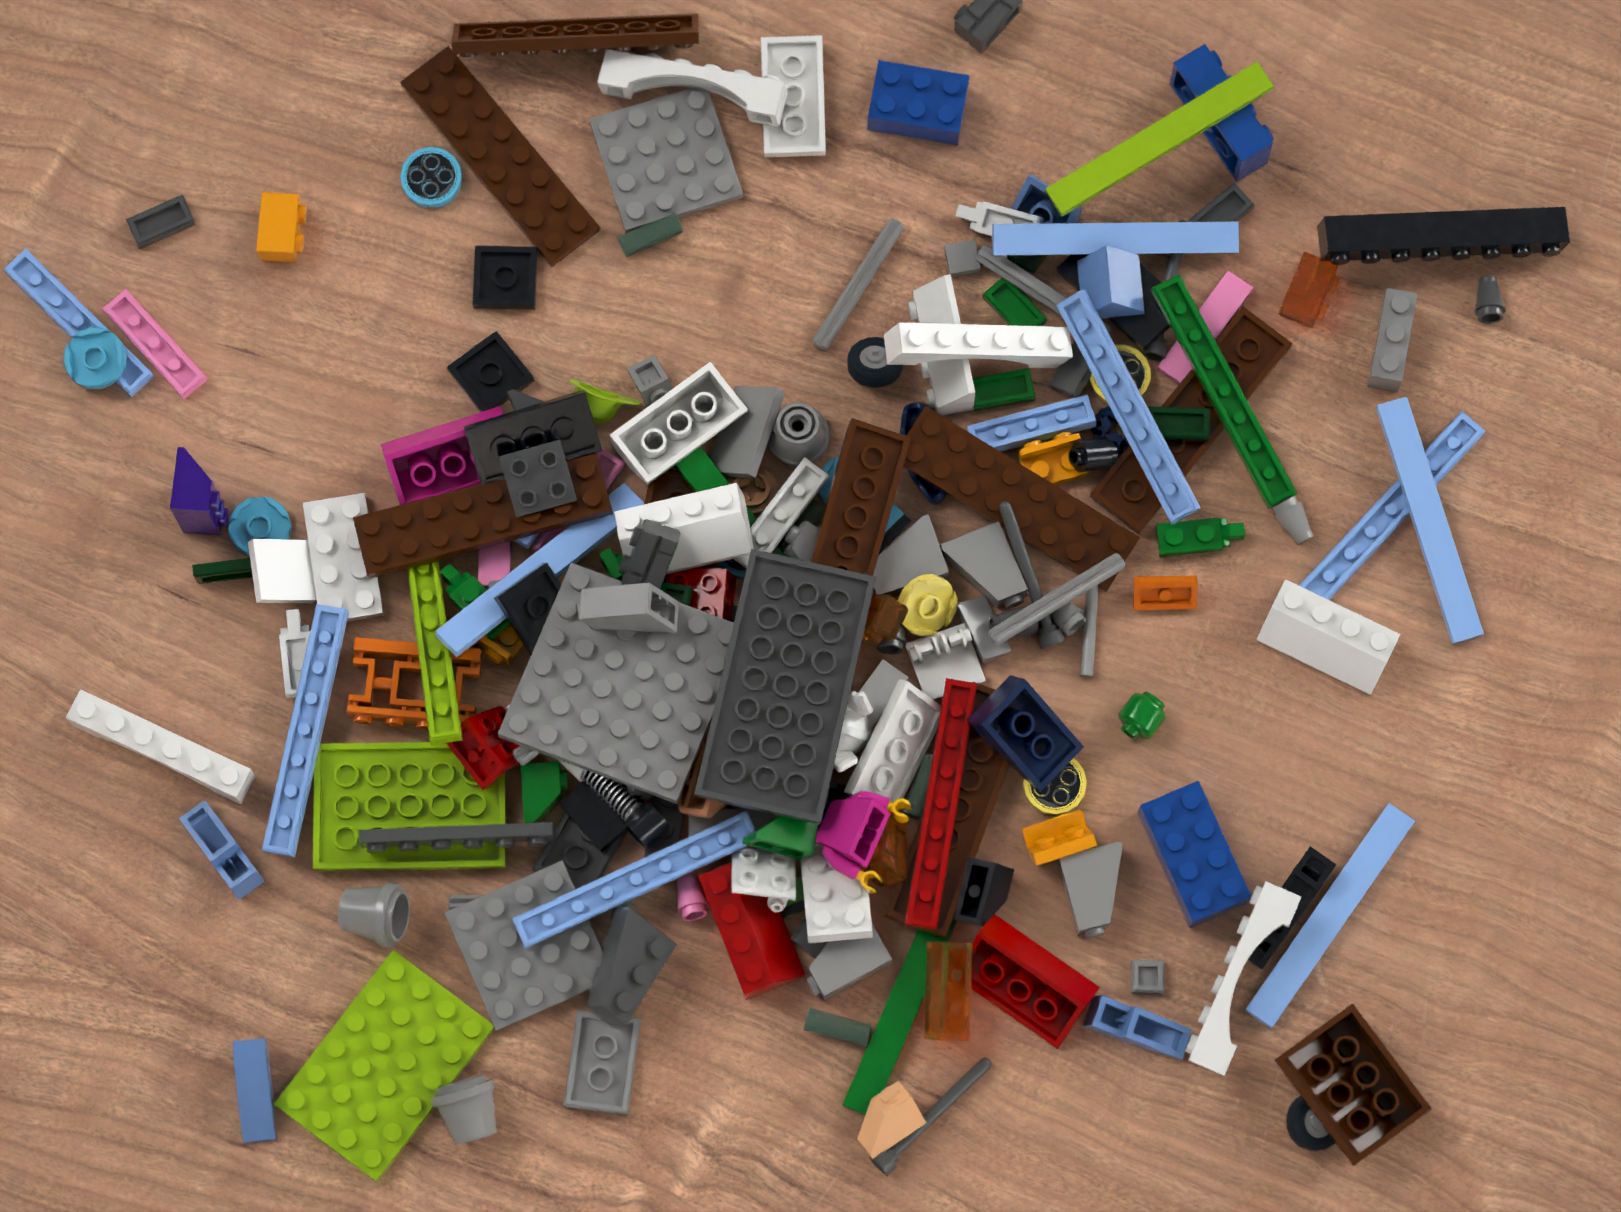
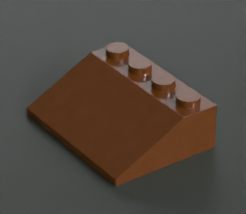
[1274,1003,1432,1166]

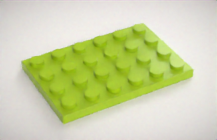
[313,742,506,871]
[274,950,495,1182]

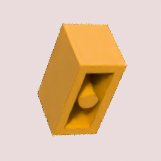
[256,192,307,263]

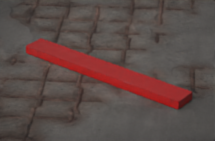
[904,678,978,932]

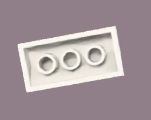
[908,274,975,416]
[610,362,748,485]
[614,483,754,574]
[1256,579,1401,695]

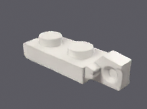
[956,201,1044,236]
[279,609,310,699]

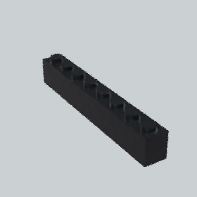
[1317,207,1570,265]

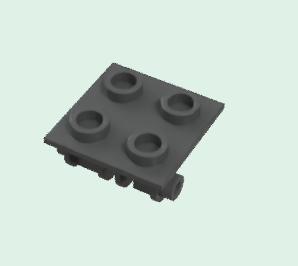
[499,440,577,517]

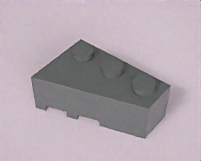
[587,907,677,1025]

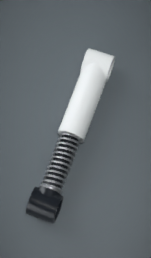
[506,703,669,848]

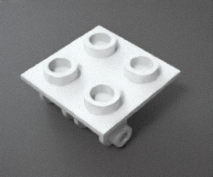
[906,623,986,700]
[732,848,796,912]

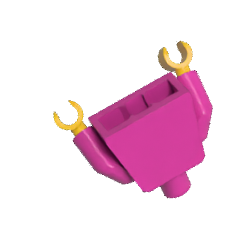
[815,791,912,893]

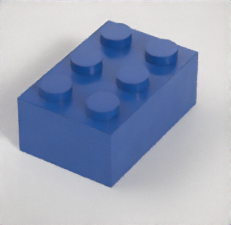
[867,60,970,145]

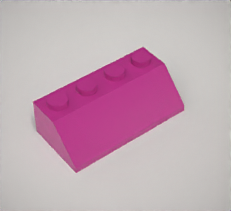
[381,406,503,505]

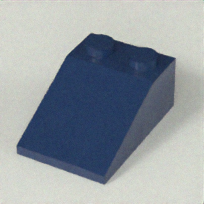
[967,675,1084,792]

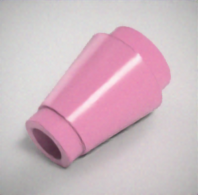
[677,871,709,921]

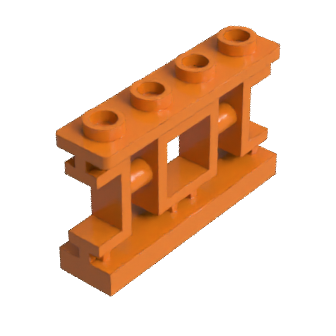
[346,637,483,730]

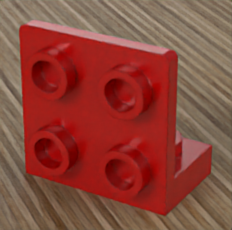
[665,568,737,621]
[446,706,534,790]

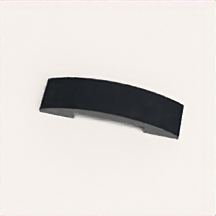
[1248,846,1336,969]

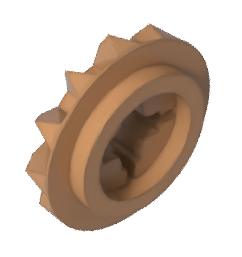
[728,466,777,514]

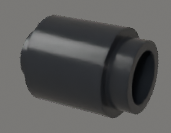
[1068,438,1117,472]

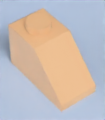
[857,1081,926,1159]

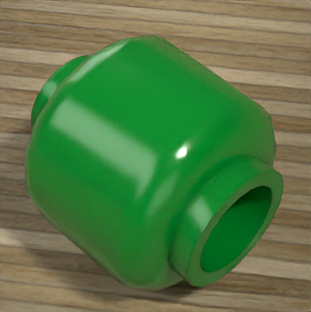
[1118,691,1166,740]

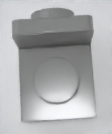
[627,355,673,408]

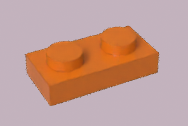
[1133,575,1198,610]

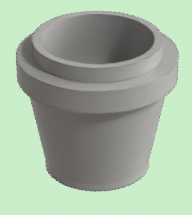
[768,403,829,467]
[338,882,410,948]
[430,1074,497,1145]

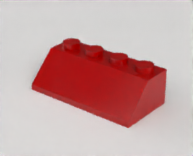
[698,863,806,1000]
[952,914,1100,1049]

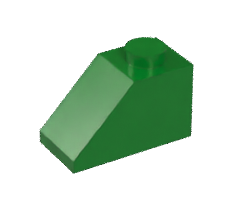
[521,762,568,823]
[742,815,818,860]

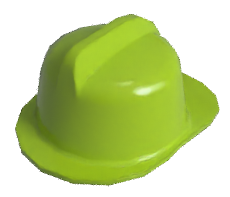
[569,378,641,424]

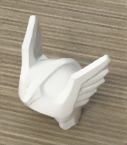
[833,691,874,772]

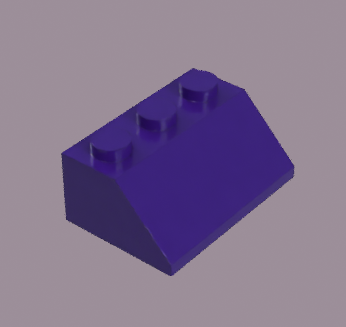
[170,447,228,536]

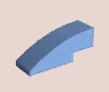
[179,800,265,900]
[1083,995,1192,1060]
[232,1038,276,1143]

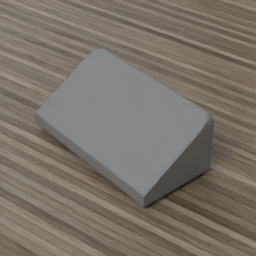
[957,596,1012,665]

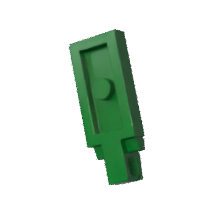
[1156,518,1245,557]
[440,564,511,641]

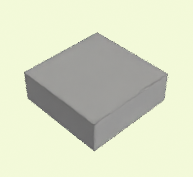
[944,240,981,277]
[1131,960,1164,994]

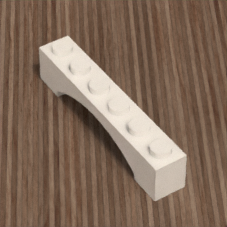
[597,49,788,127]
[884,323,1073,368]
[66,689,255,805]
[1185,881,1301,1076]

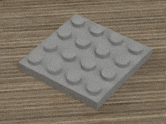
[589,87,743,233]
[445,860,603,1031]

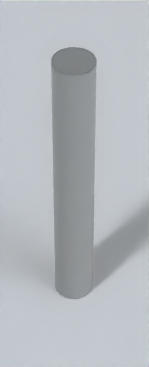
[1080,585,1099,678]

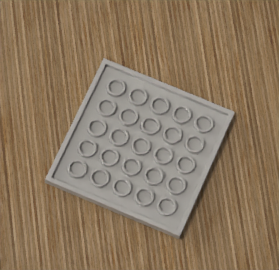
[498,563,734,804]

